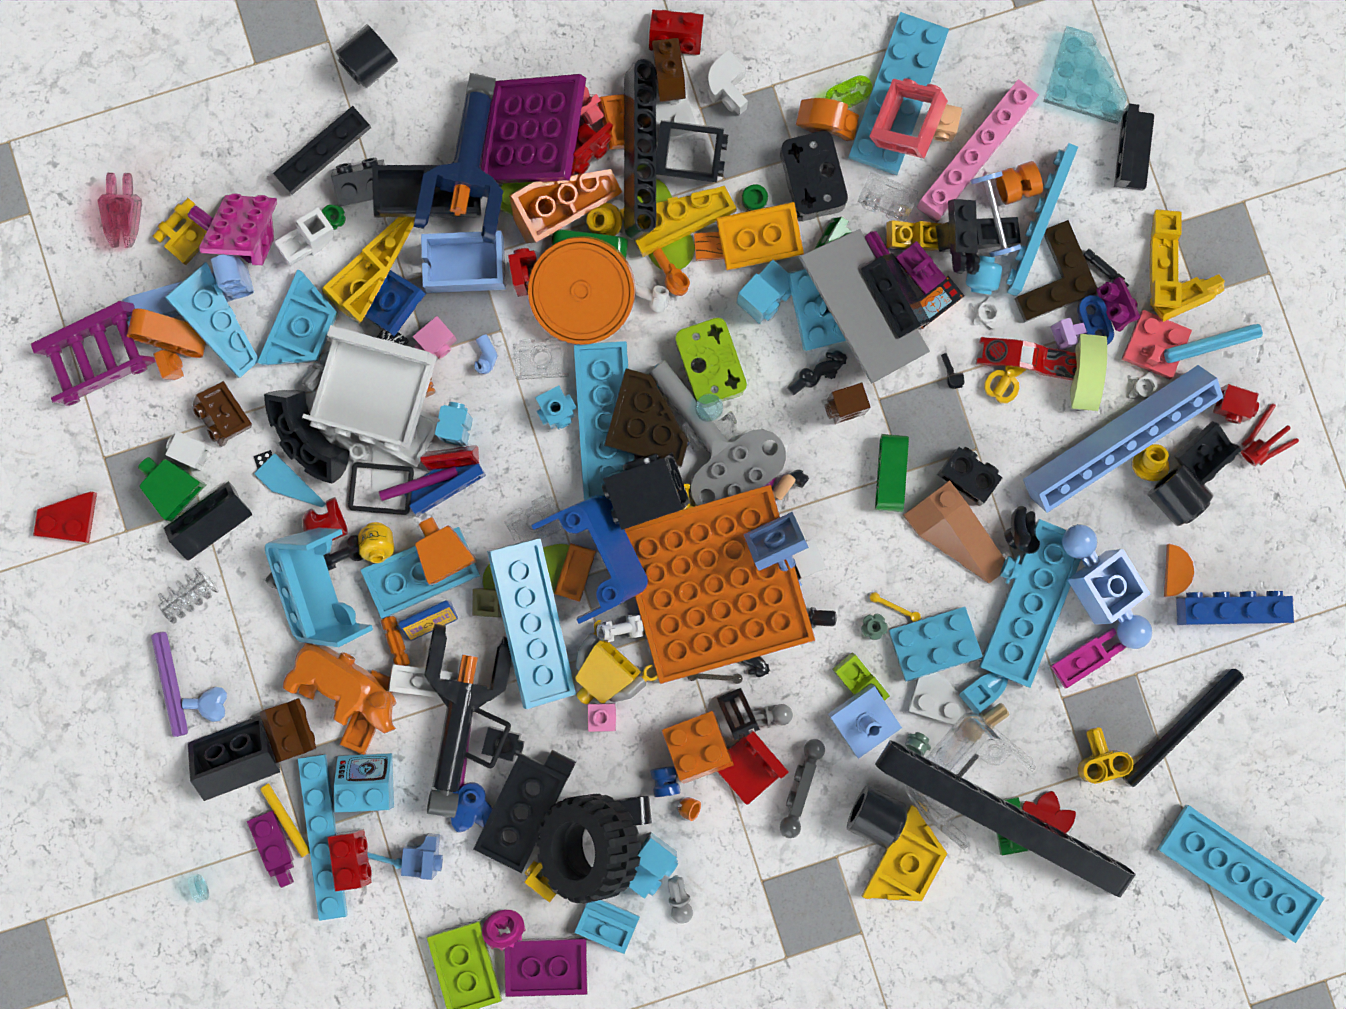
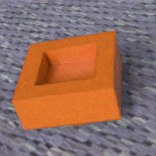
[153,350,184,380]

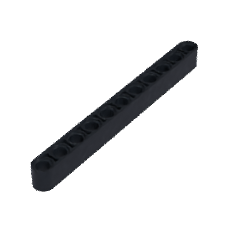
[875,740,1136,898]

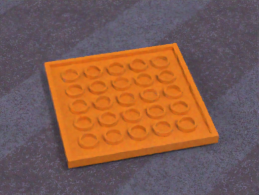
[624,485,815,684]

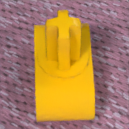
[1077,727,1133,784]

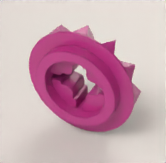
[482,910,526,951]

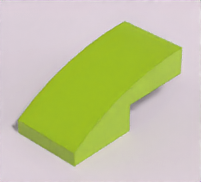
[832,652,890,701]

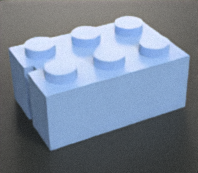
[421,231,506,293]

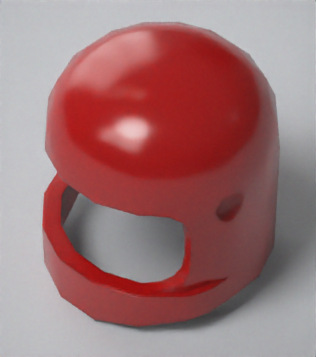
[301,497,348,541]

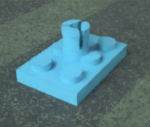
[787,268,846,351]

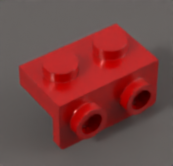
[649,9,704,55]

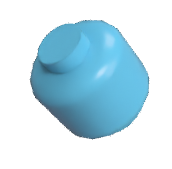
[966,255,1002,295]

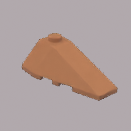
[903,481,1005,583]

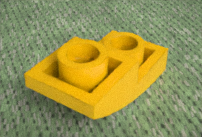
[886,220,941,251]

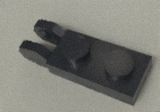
[948,199,980,275]

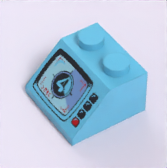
[334,753,394,813]

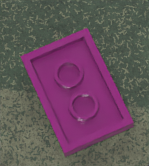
[505,938,588,997]

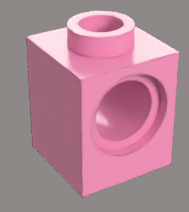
[588,703,616,732]

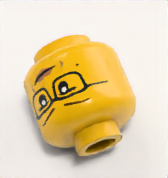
[358,522,394,563]

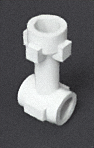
[635,279,670,312]
[324,426,370,462]
[597,614,645,642]

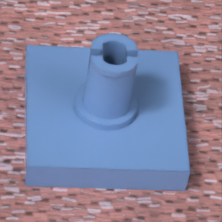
[744,512,809,571]

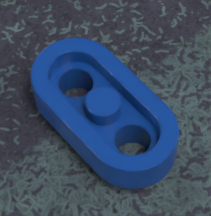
[1077,295,1114,345]

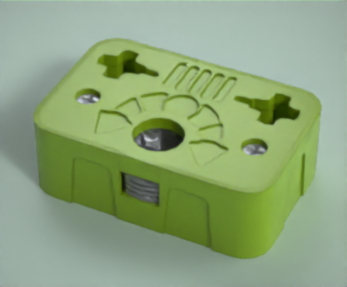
[675,318,747,408]

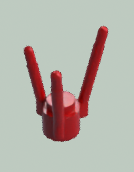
[1241,403,1299,466]

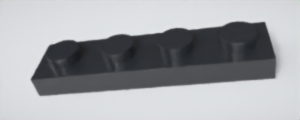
[273,106,371,195]

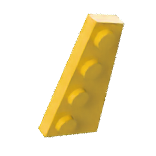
[619,186,737,257]

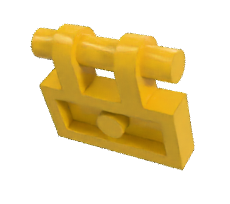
[152,197,207,265]

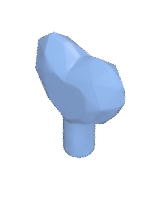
[182,687,227,722]

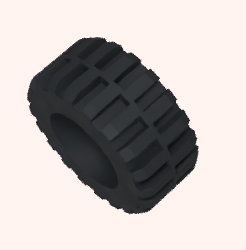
[537,794,641,904]

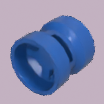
[650,766,681,797]

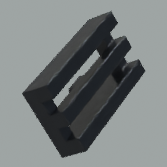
[717,688,760,740]

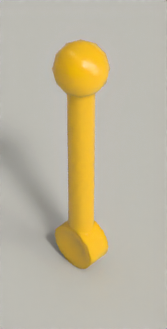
[870,592,921,622]

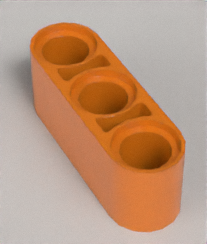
[127,308,206,358]

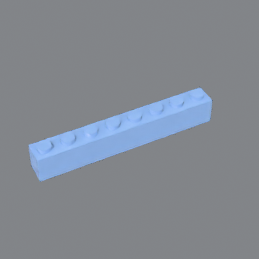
[1023,365,1223,513]

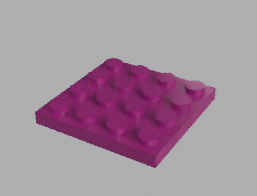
[481,74,586,184]

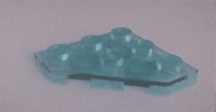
[1043,26,1127,125]

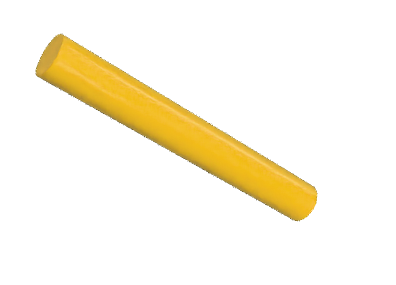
[260,783,310,857]

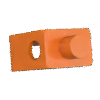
[415,517,477,585]

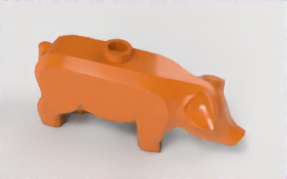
[283,643,397,734]

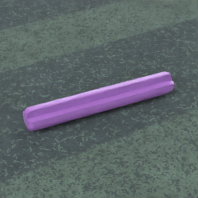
[151,632,188,737]

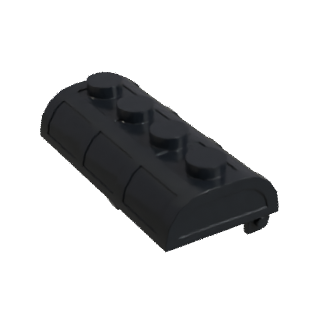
[372,165,481,218]

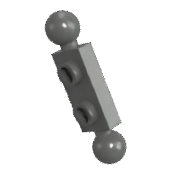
[780,739,825,838]

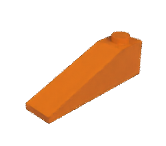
[509,169,623,243]

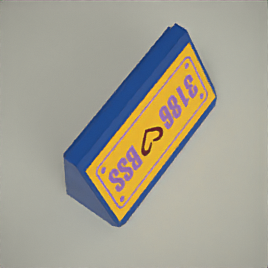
[399,600,458,641]

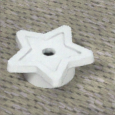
[972,296,1005,329]
[1129,371,1162,401]

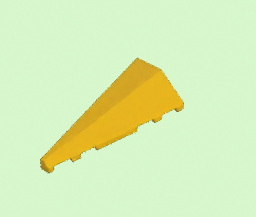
[322,217,415,324]

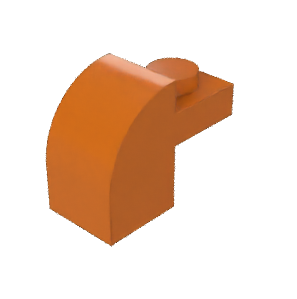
[796,98,859,141]

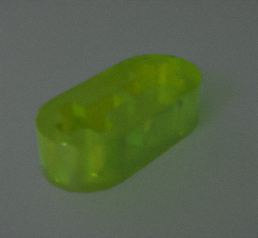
[825,75,873,108]

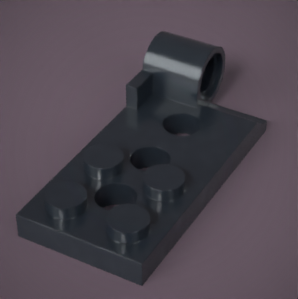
[473,750,577,873]

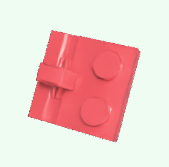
[1122,310,1192,379]

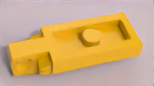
[1150,274,1225,322]

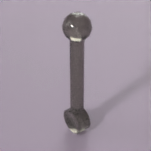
[687,673,743,684]

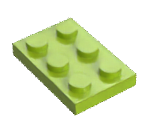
[427,920,503,1009]

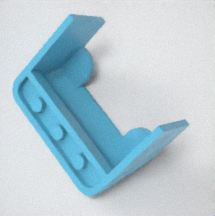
[265,528,373,648]

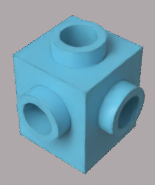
[535,385,577,430]

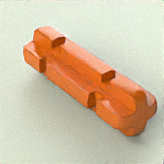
[381,616,410,666]

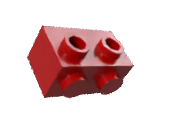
[328,829,372,892]

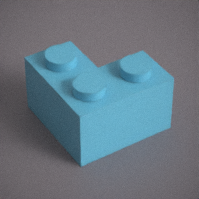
[736,260,792,324]
[629,832,678,899]

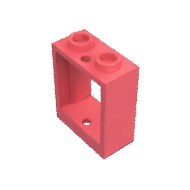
[869,78,948,159]

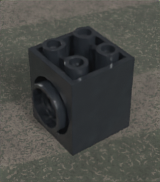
[602,452,690,530]

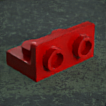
[508,248,537,297]

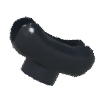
[1004,506,1040,554]

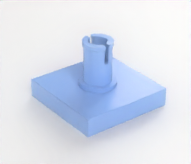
[828,683,902,759]

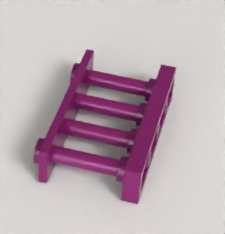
[31,301,156,406]

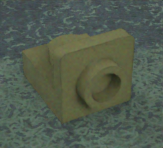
[472,588,502,618]

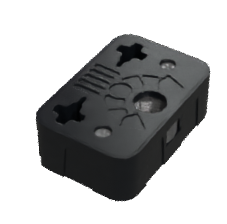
[780,131,848,221]

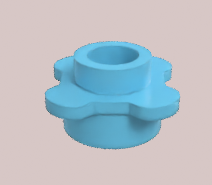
[1000,555,1022,584]

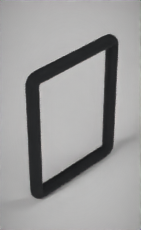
[348,462,414,515]
[465,708,511,769]

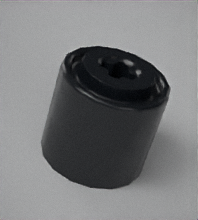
[335,24,398,88]
[1148,463,1213,526]
[846,785,907,848]

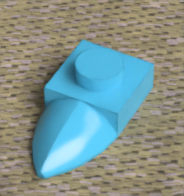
[959,673,1008,716]

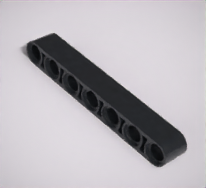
[624,59,656,240]

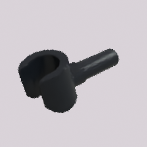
[941,353,965,389]

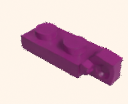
[247,810,294,888]

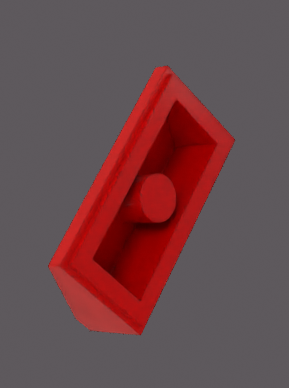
[420,445,479,470]

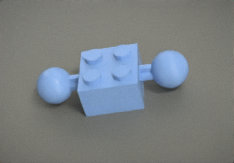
[1062,524,1152,649]

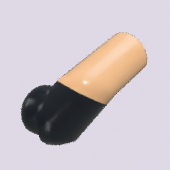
[773,469,809,500]

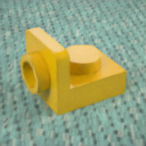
[524,860,557,903]

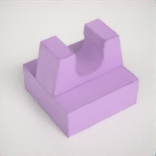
[1051,318,1087,350]

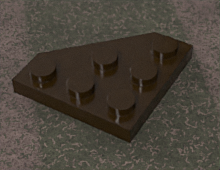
[604,368,689,468]

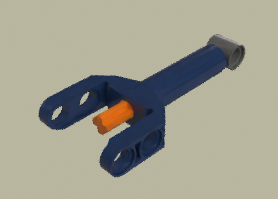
[414,73,503,244]

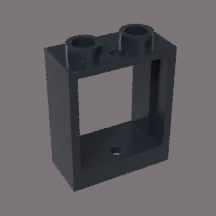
[656,120,729,183]

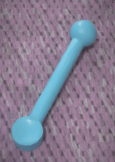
[367,852,402,869]

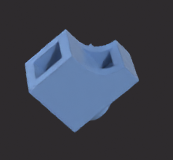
[401,833,443,880]

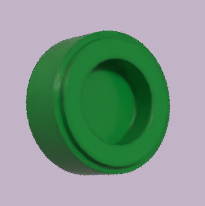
[742,184,768,211]

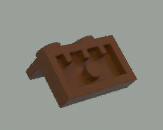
[192,381,252,447]
[259,698,316,763]

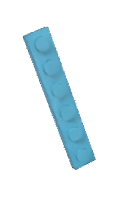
[1006,143,1078,296]
[298,754,348,921]

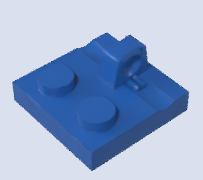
[365,270,426,336]

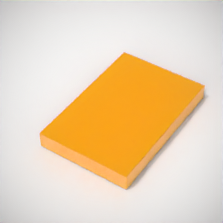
[716,202,804,270]

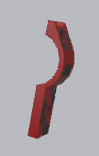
[976,337,1077,381]

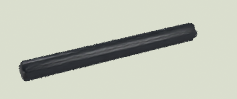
[1123,668,1244,787]

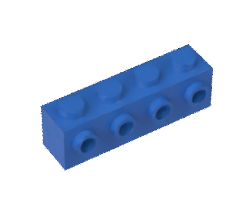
[1176,591,1294,625]

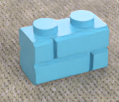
[435,402,473,447]

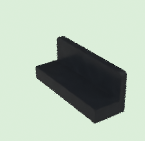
[1114,103,1154,191]
[861,253,930,338]
[164,481,252,560]

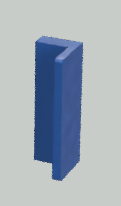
[405,463,486,517]

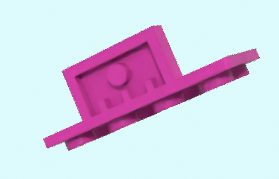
[199,194,277,266]

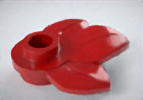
[1022,791,1076,833]

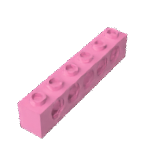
[916,79,1039,223]

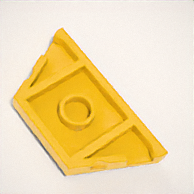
[861,804,948,901]

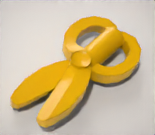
[984,366,1027,404]

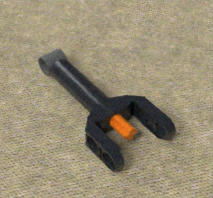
[424,624,512,818]

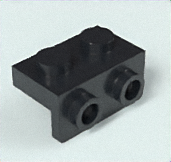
[331,157,385,207]
[1174,421,1242,484]

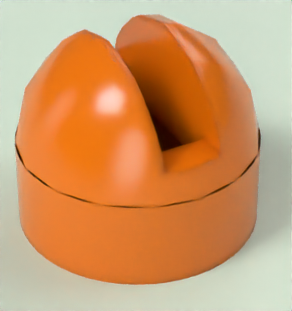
[678,797,701,821]

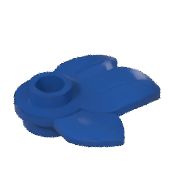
[451,782,492,832]

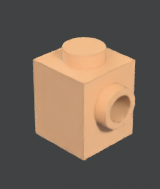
[933,104,962,142]

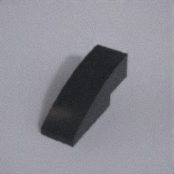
[936,217,1021,252]

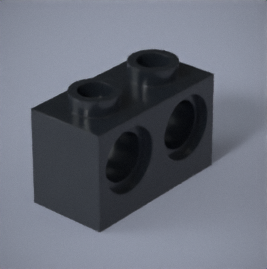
[937,447,1003,506]

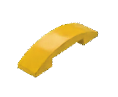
[1149,209,1182,309]

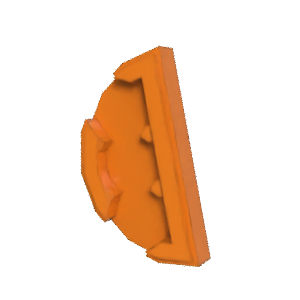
[1164,544,1194,597]

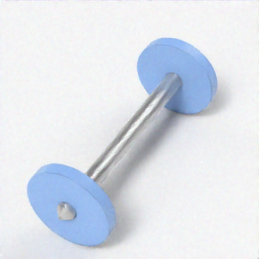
[971,171,1021,257]

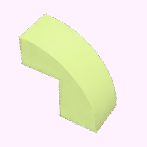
[1070,334,1107,411]

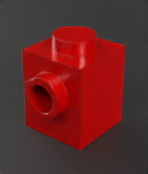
[1213,384,1259,424]

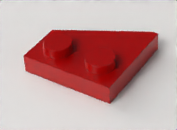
[33,491,97,543]

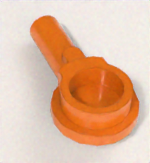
[653,248,690,296]

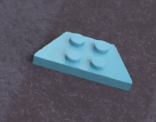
[257,269,338,365]

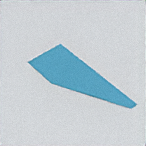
[254,453,326,507]

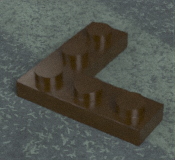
[1015,220,1097,323]

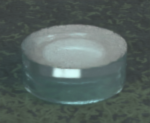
[695,394,723,422]
[188,874,209,903]

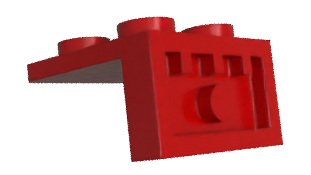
[571,121,613,176]
[717,729,789,805]

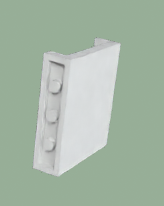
[302,325,437,451]

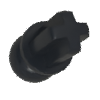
[807,607,837,628]

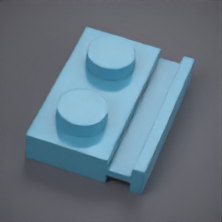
[574,900,640,954]

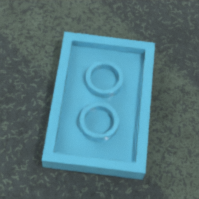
[888,607,983,682]

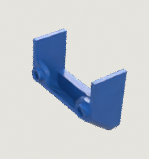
[531,495,648,624]

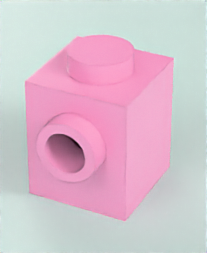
[413,316,457,359]

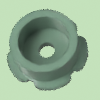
[861,614,888,640]
[905,732,931,756]

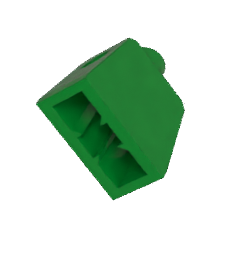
[138,457,207,522]

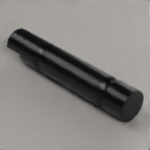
[1083,248,1129,287]

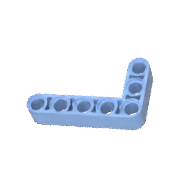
[122,254,254,325]

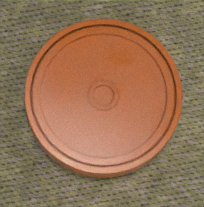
[528,236,636,345]

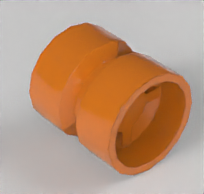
[995,161,1043,205]

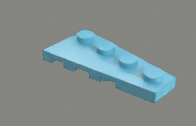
[164,262,259,378]

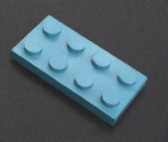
[361,527,481,619]

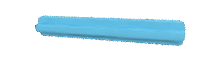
[1164,324,1263,363]

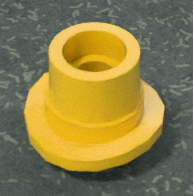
[587,203,622,236]
[1132,444,1170,481]

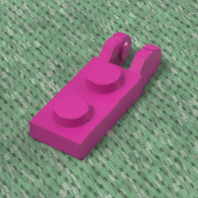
[1050,628,1126,689]

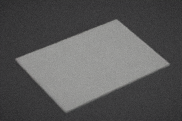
[799,229,930,384]

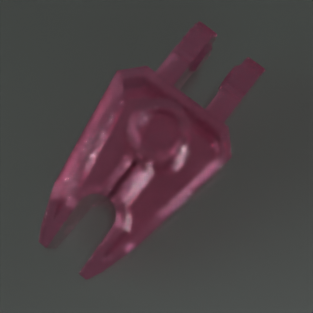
[97,172,142,248]

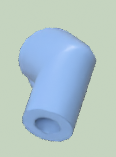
[474,334,498,374]

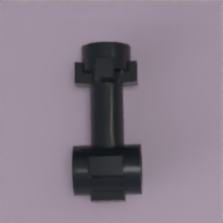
[323,535,363,571]

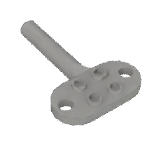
[649,361,786,506]

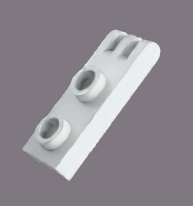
[388,664,459,698]

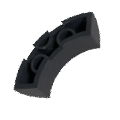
[264,390,350,484]

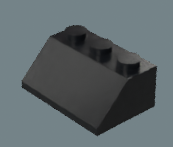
[188,716,280,801]

